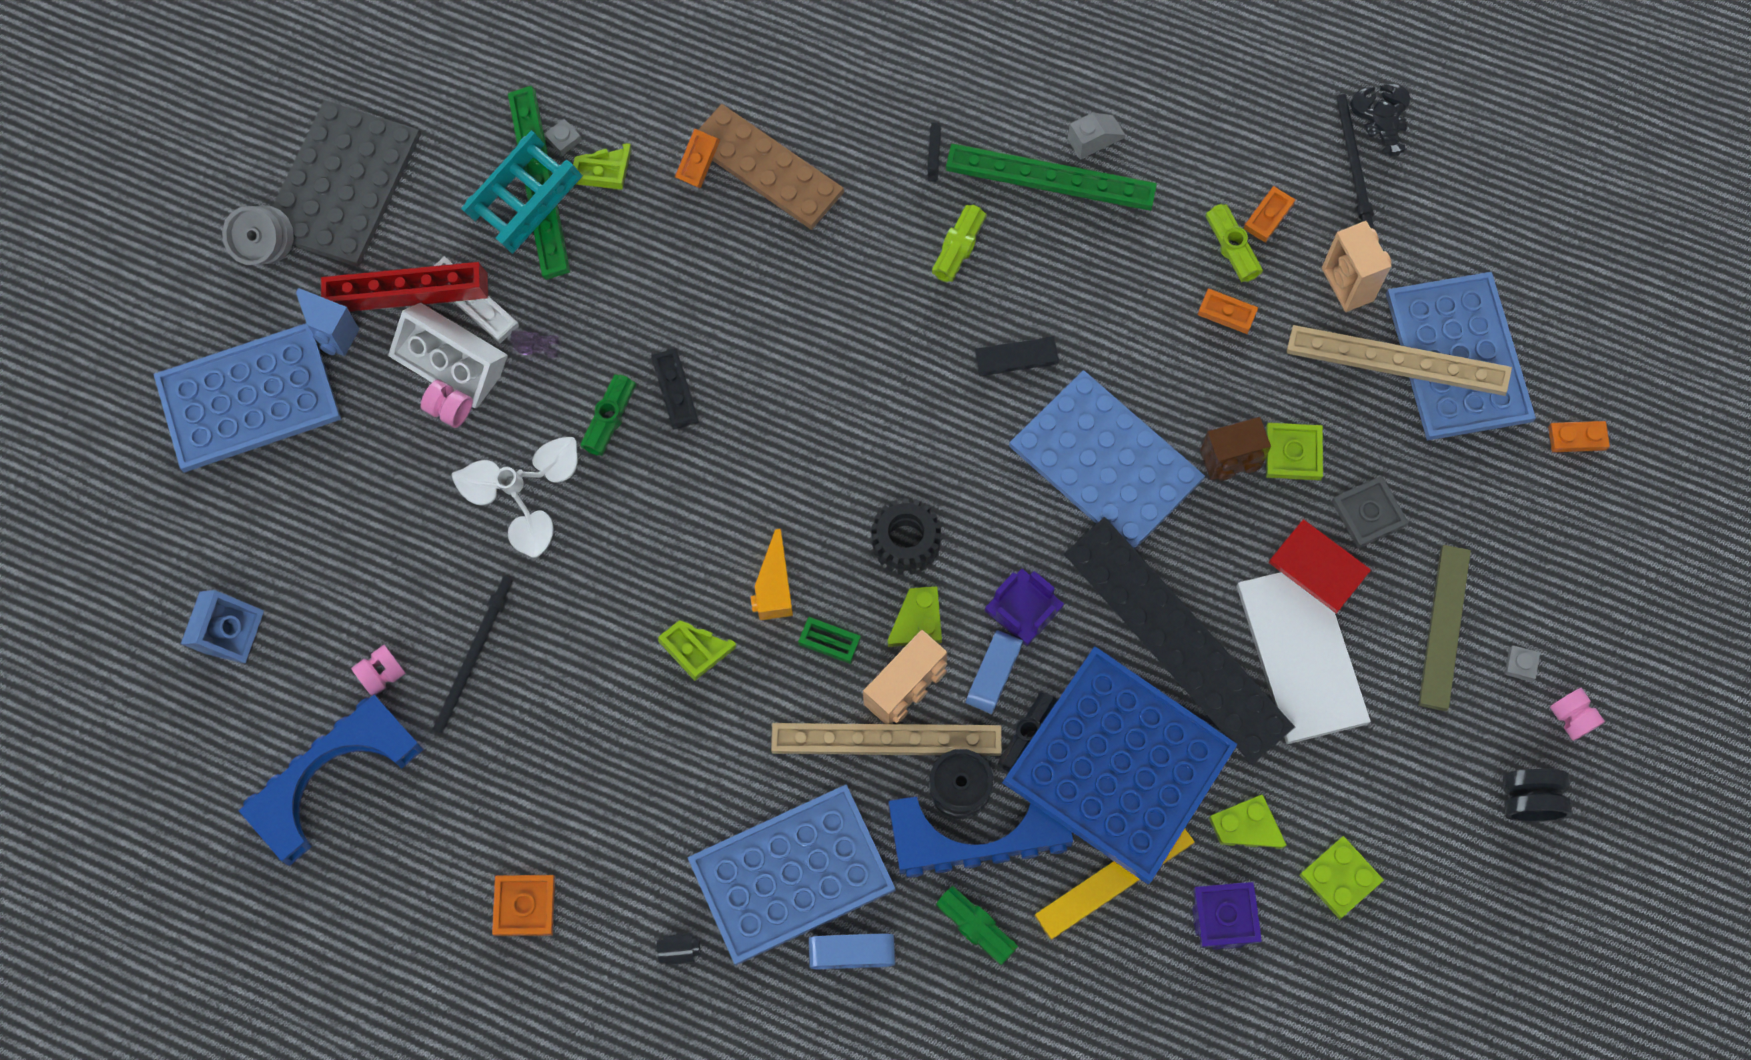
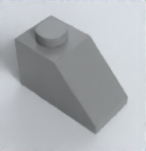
[1067,113,1126,159]

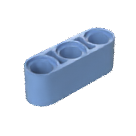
[965,630,1023,714]
[809,934,895,969]

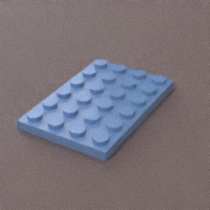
[1386,272,1536,441]
[153,323,341,473]
[1009,370,1205,549]
[687,785,896,966]

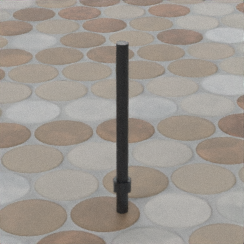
[1336,94,1375,230]
[432,576,513,734]

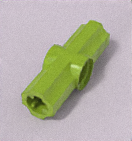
[932,204,986,282]
[1205,204,1263,283]

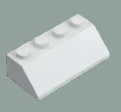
[388,303,508,408]

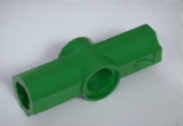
[580,374,636,456]
[936,886,1018,966]

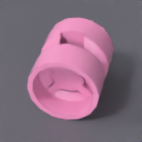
[421,379,473,428]
[351,645,406,696]
[1550,687,1605,741]

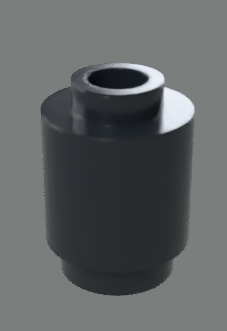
[657,933,701,966]

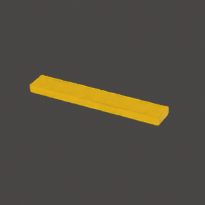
[1034,829,1195,940]

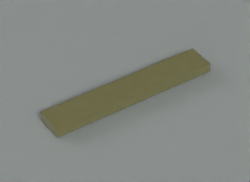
[1418,545,1471,711]

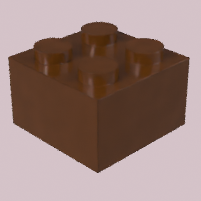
[1200,417,1271,481]

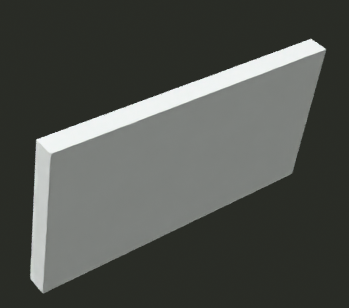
[1237,572,1371,744]

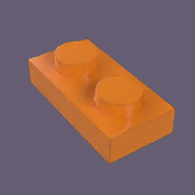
[675,128,721,188]
[1244,186,1296,243]
[1197,288,1259,334]
[1548,421,1610,452]

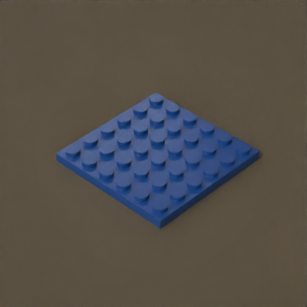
[1002,646,1237,885]

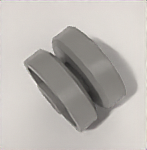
[222,206,294,265]

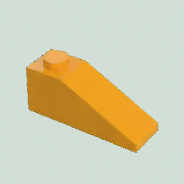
[750,529,793,620]

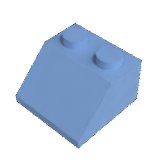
[296,288,359,356]
[181,590,264,663]

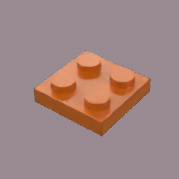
[492,875,555,936]

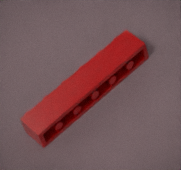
[321,262,488,312]

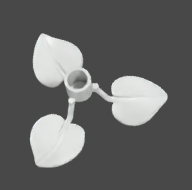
[452,437,578,558]

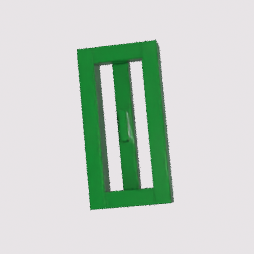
[798,617,861,664]

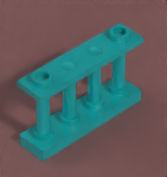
[461,130,583,254]

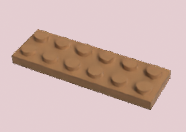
[689,104,844,230]

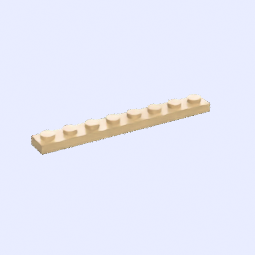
[1287,325,1512,396]
[772,723,1001,756]

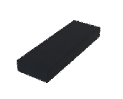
[974,336,1059,377]
[651,348,699,430]

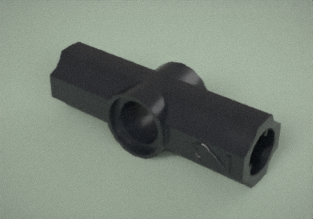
[998,692,1058,773]

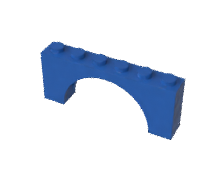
[239,695,424,866]
[888,796,1073,878]

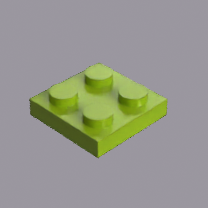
[1266,423,1323,480]
[1299,836,1384,920]

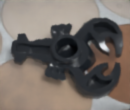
[1350,83,1411,157]

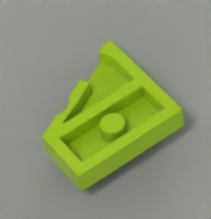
[573,143,631,190]
[888,586,942,647]
[658,620,736,681]
[1209,794,1287,849]

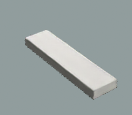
[434,256,519,344]

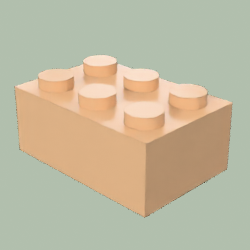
[1322,221,1391,312]
[863,630,947,724]

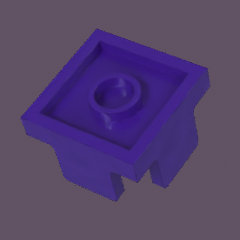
[985,569,1064,647]
[1192,882,1262,950]

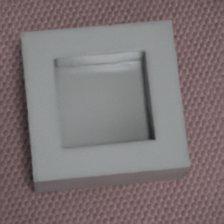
[544,119,582,156]
[1504,645,1540,682]

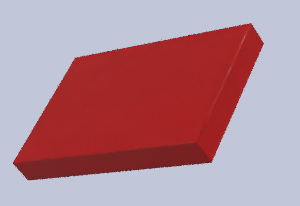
[1268,519,1371,614]

